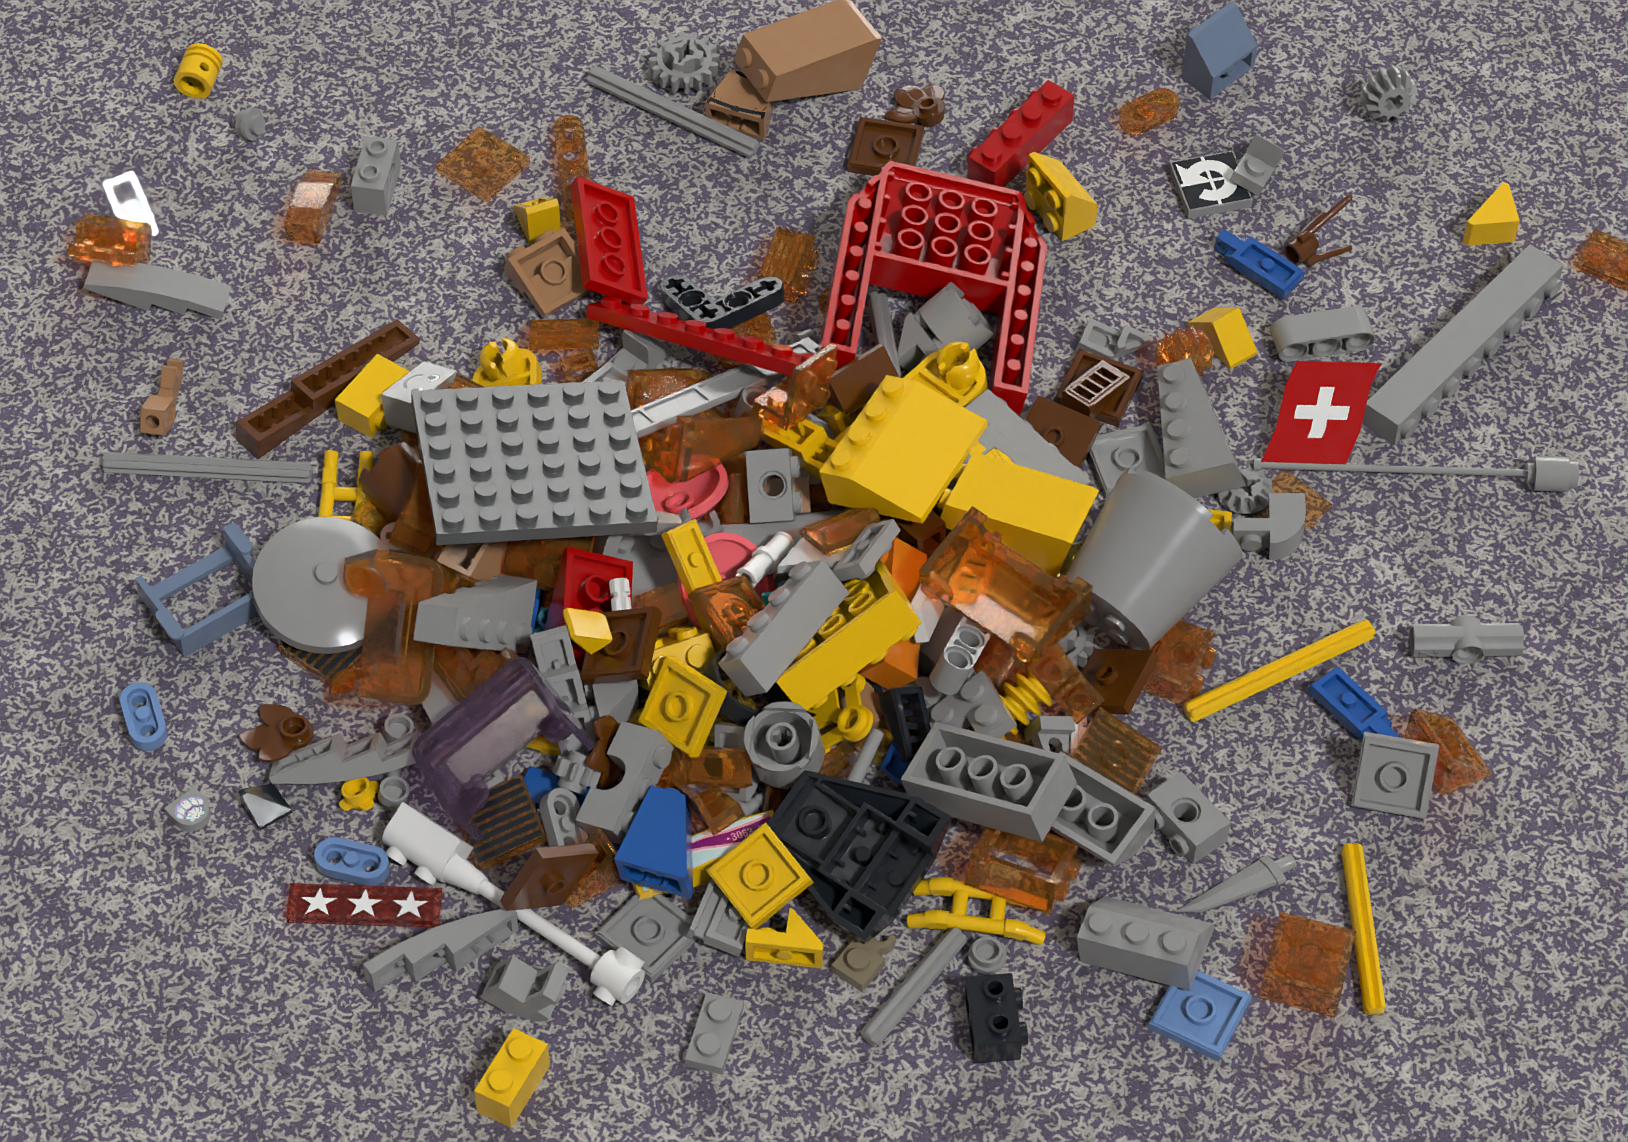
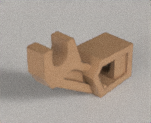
[140,358,183,436]

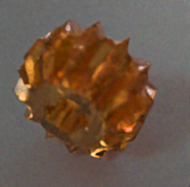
[1154,325,1215,376]

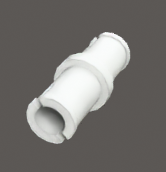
[736,531,795,589]

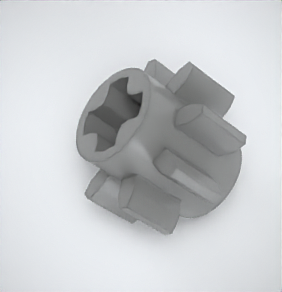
[552,749,602,794]

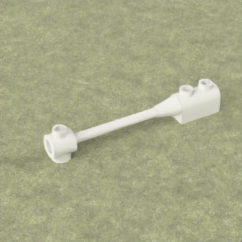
[382,802,645,1006]

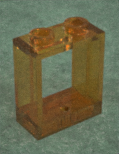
[964,827,1082,914]

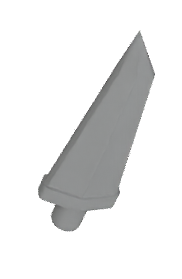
[1175,854,1297,913]

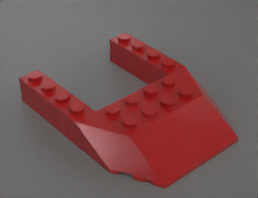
[817,161,1047,417]

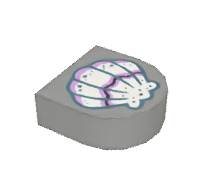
[164,787,211,832]

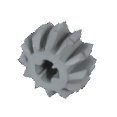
[1360,64,1418,123]

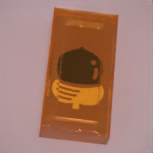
[682,745,753,789]

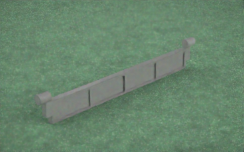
[631,329,819,438]

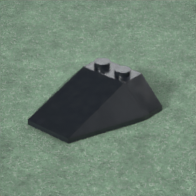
[767,770,952,943]

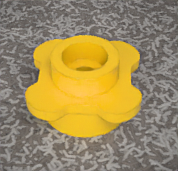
[339,777,380,811]

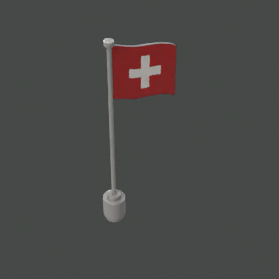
[1253,361,1579,492]

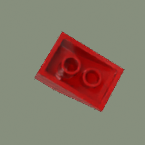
[544,547,633,671]

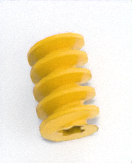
[999,667,1053,740]

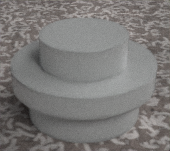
[235,107,265,141]
[968,936,1007,974]

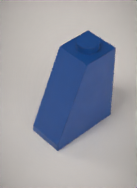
[614,785,693,899]

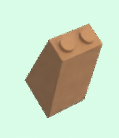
[733,0,882,102]

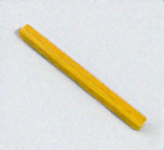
[1183,620,1375,722]

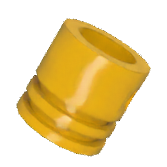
[173,43,223,99]

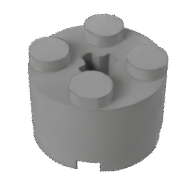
[914,282,995,351]
[744,701,825,789]

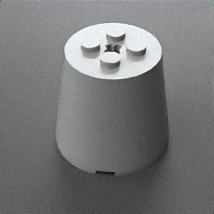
[1060,468,1243,650]

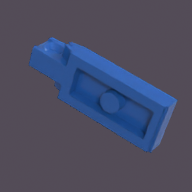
[1214,229,1305,300]
[1309,667,1399,740]

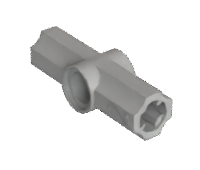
[1409,616,1524,664]

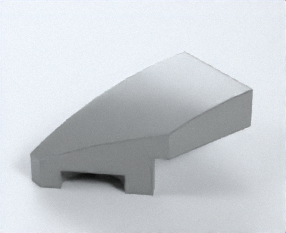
[1076,318,1152,360]

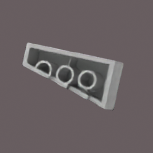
[1157,358,1246,498]
[413,574,537,653]

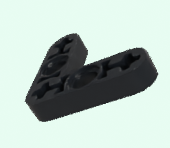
[660,275,785,329]

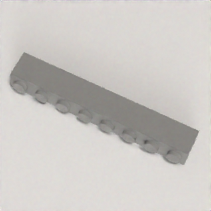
[1362,244,1563,446]

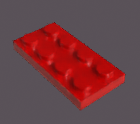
[570,176,648,305]

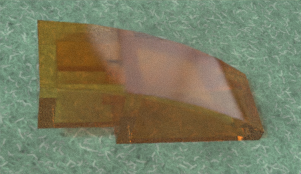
[284,169,343,244]

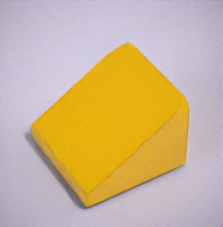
[563,608,613,655]

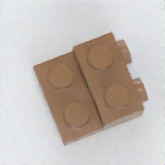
[504,227,592,319]

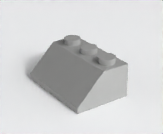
[1050,751,1156,867]
[1077,896,1215,991]

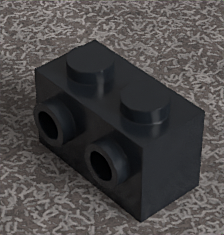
[964,973,1028,1064]

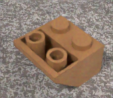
[433,540,528,584]

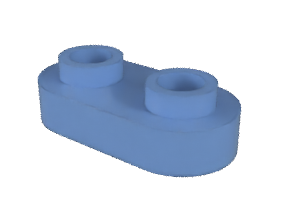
[120,682,168,751]
[314,837,390,886]

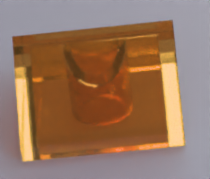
[1404,708,1492,797]

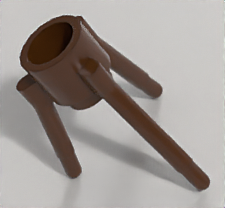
[1283,195,1353,268]

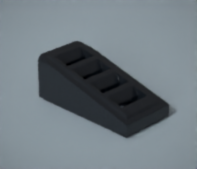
[878,686,931,762]

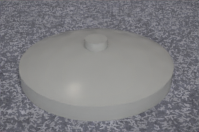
[252,517,399,654]

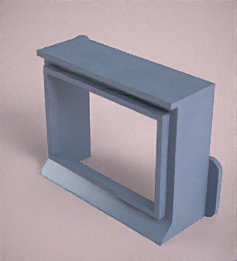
[135,523,259,658]

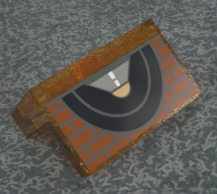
[670,777,745,836]

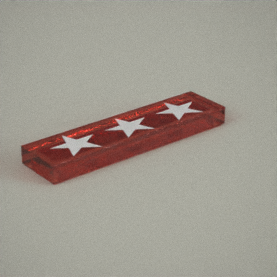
[286,883,443,928]

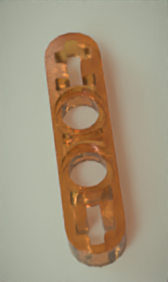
[554,115,591,222]

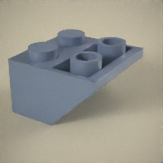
[1182,2,1257,99]

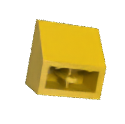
[1024,152,1098,241]

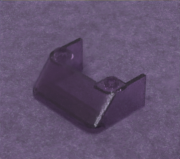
[412,657,595,842]

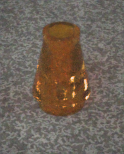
[717,474,750,525]

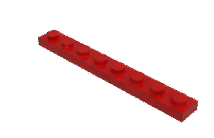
[586,296,835,383]

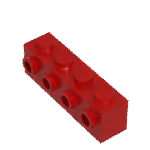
[966,80,1075,187]

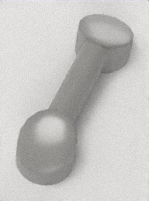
[377,713,414,808]

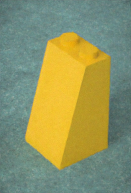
[937,452,1099,581]

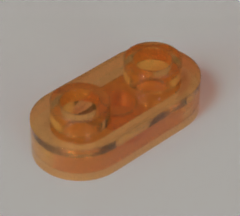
[1119,88,1180,135]

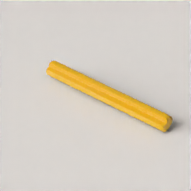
[1342,843,1386,1015]

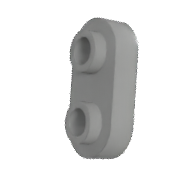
[539,787,590,847]

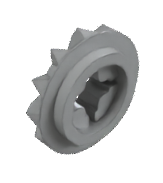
[1216,464,1273,514]

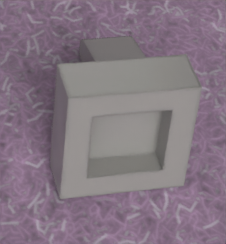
[1024,716,1075,754]

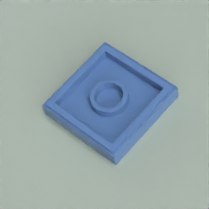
[1148,971,1252,1062]

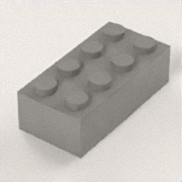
[901,722,1077,842]

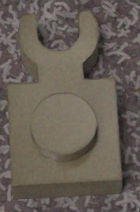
[831,934,896,992]

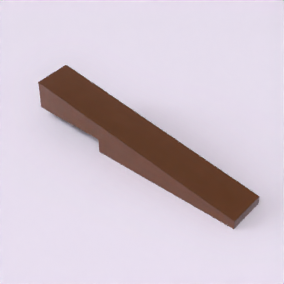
[236,319,420,459]

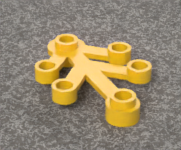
[807,673,873,759]

